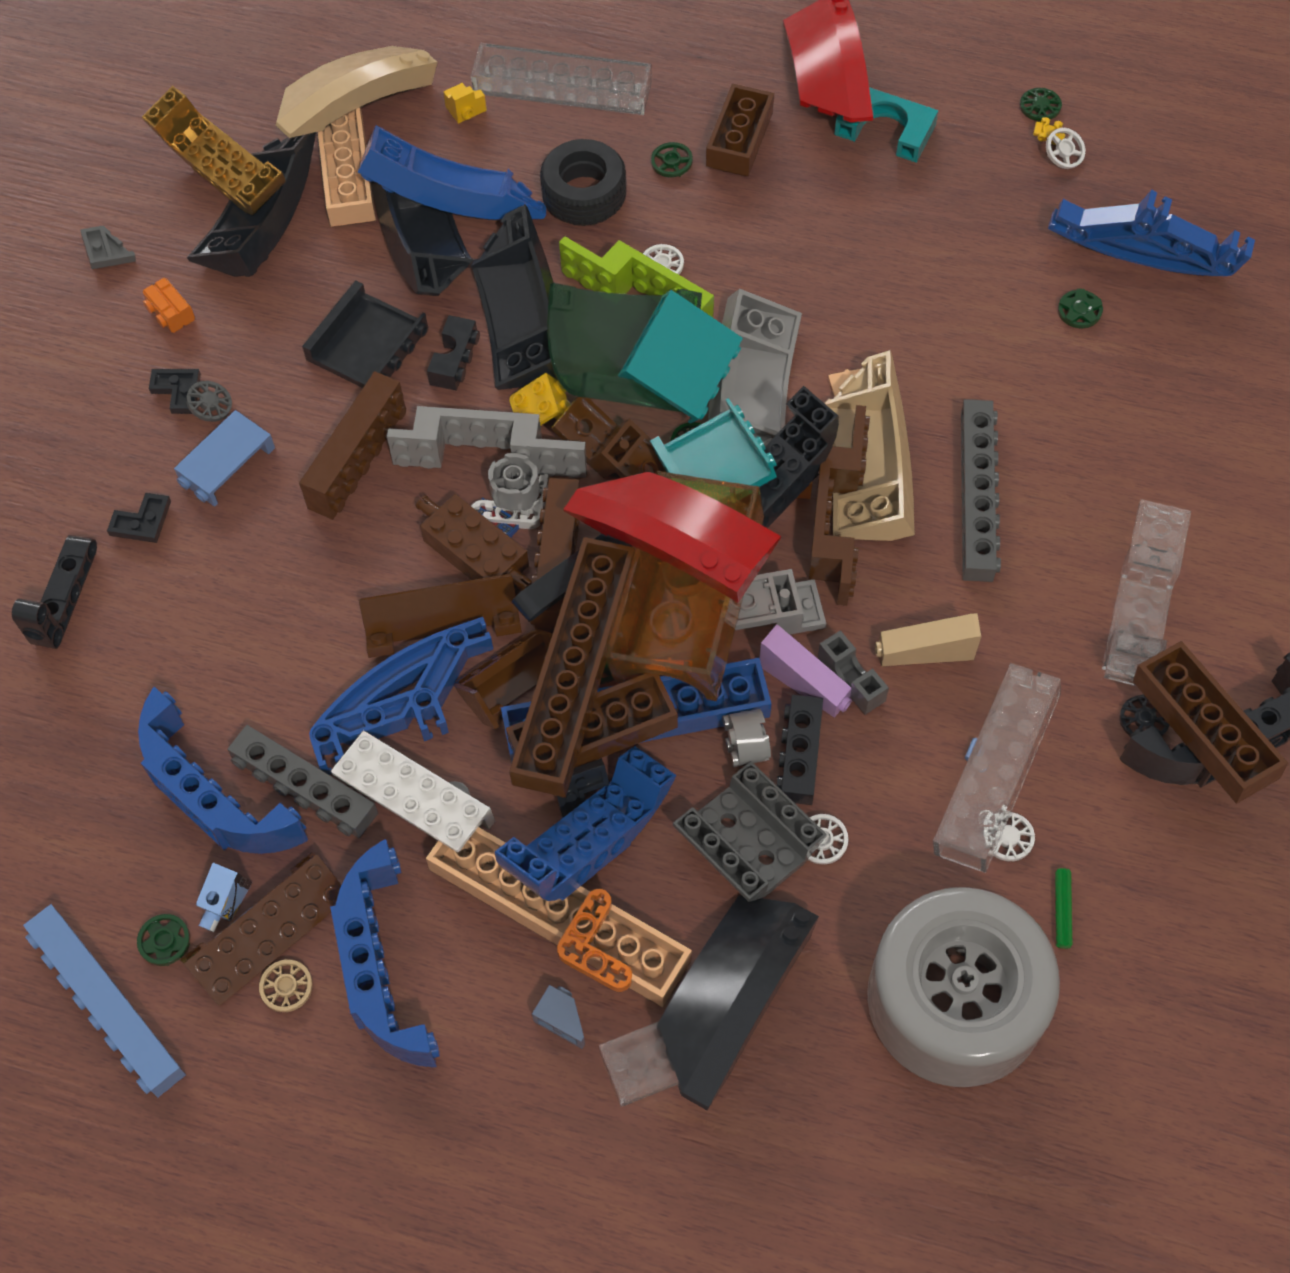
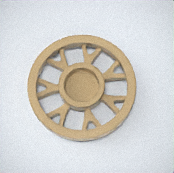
[259,960,313,1012]

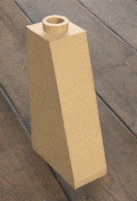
[875,613,981,666]

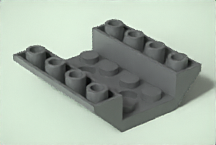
[673,762,827,902]

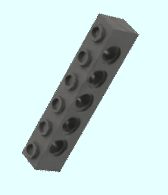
[227,725,378,839]

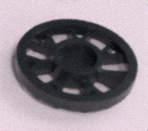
[1120,695,1170,736]

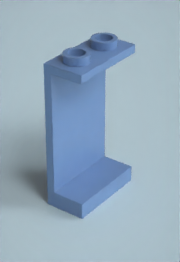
[174,410,275,507]

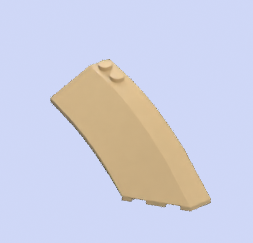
[276,46,437,138]
[825,350,915,541]

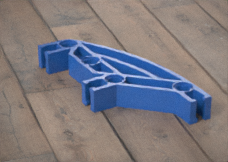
[1048,190,1255,276]
[309,617,493,775]

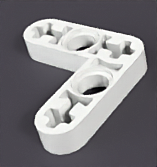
[471,473,549,529]

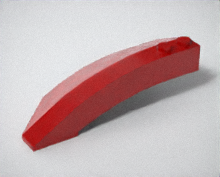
[783,0,873,122]
[563,472,781,603]

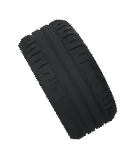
[540,139,627,226]

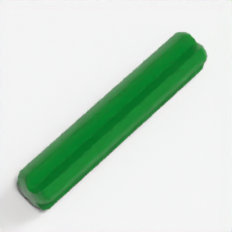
[1055,868,1073,949]

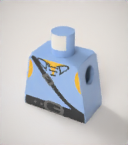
[196,863,252,932]

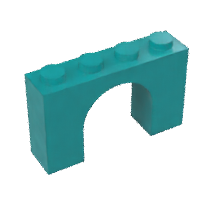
[834,87,939,163]

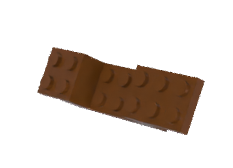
[809,405,870,606]

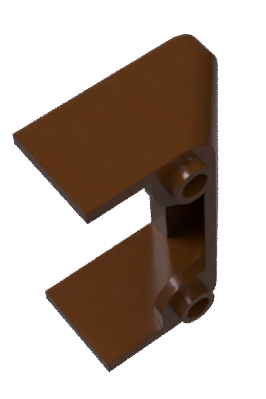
[454,629,553,729]

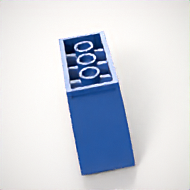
[138,687,308,854]
[495,746,676,901]
[330,839,440,1068]

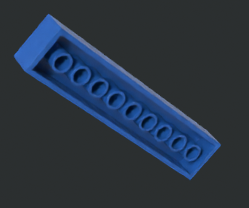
[501,658,772,763]

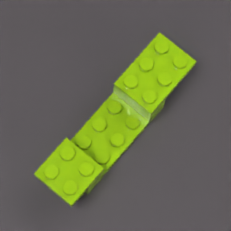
[559,236,714,317]

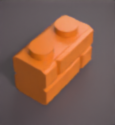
[143,278,195,333]

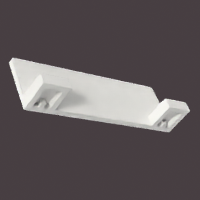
[331,730,495,852]

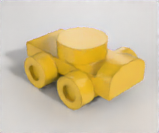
[1033,117,1065,145]

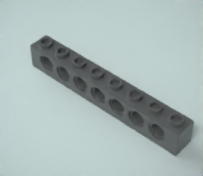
[961,399,1001,582]

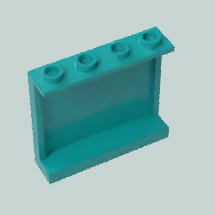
[618,290,743,424]
[650,398,777,505]

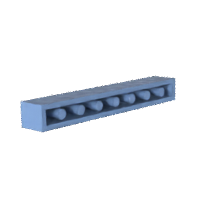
[23,904,186,1097]

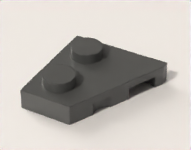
[80,226,136,269]

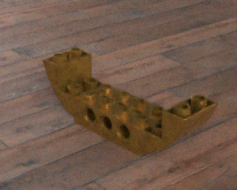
[142,86,286,215]

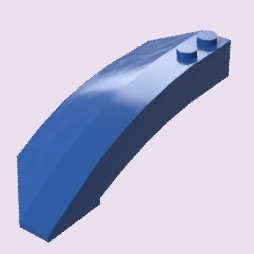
[358,125,546,220]

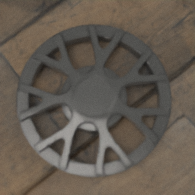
[186,381,232,422]

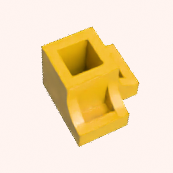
[443,83,487,124]

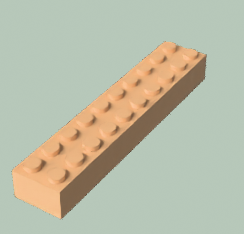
[426,827,692,1007]

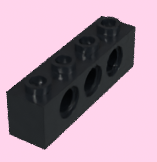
[777,695,823,805]

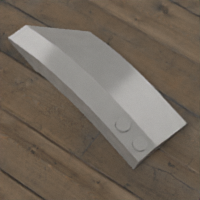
[708,289,802,446]

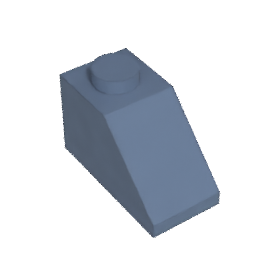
[532,985,585,1049]

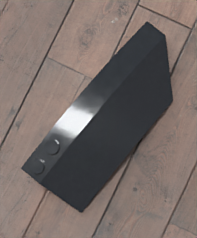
[187,132,316,277]
[371,181,474,296]
[470,205,571,390]
[657,895,819,1111]

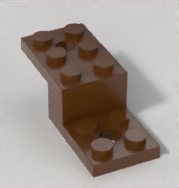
[551,392,671,479]

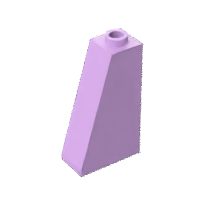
[760,625,852,718]

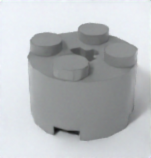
[488,453,540,511]
[723,709,771,767]

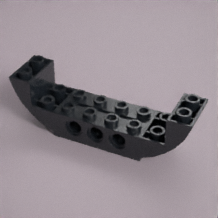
[726,385,839,528]
[1120,652,1290,788]

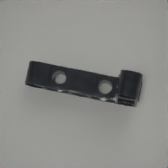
[12,535,97,649]

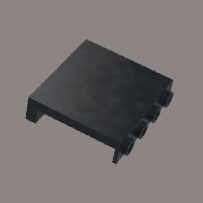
[302,280,428,388]

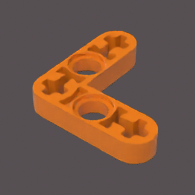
[557,889,632,992]

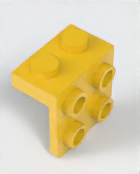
[509,373,570,425]

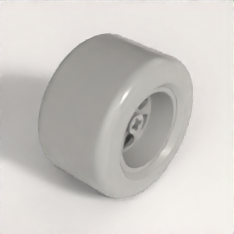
[867,887,1060,1087]

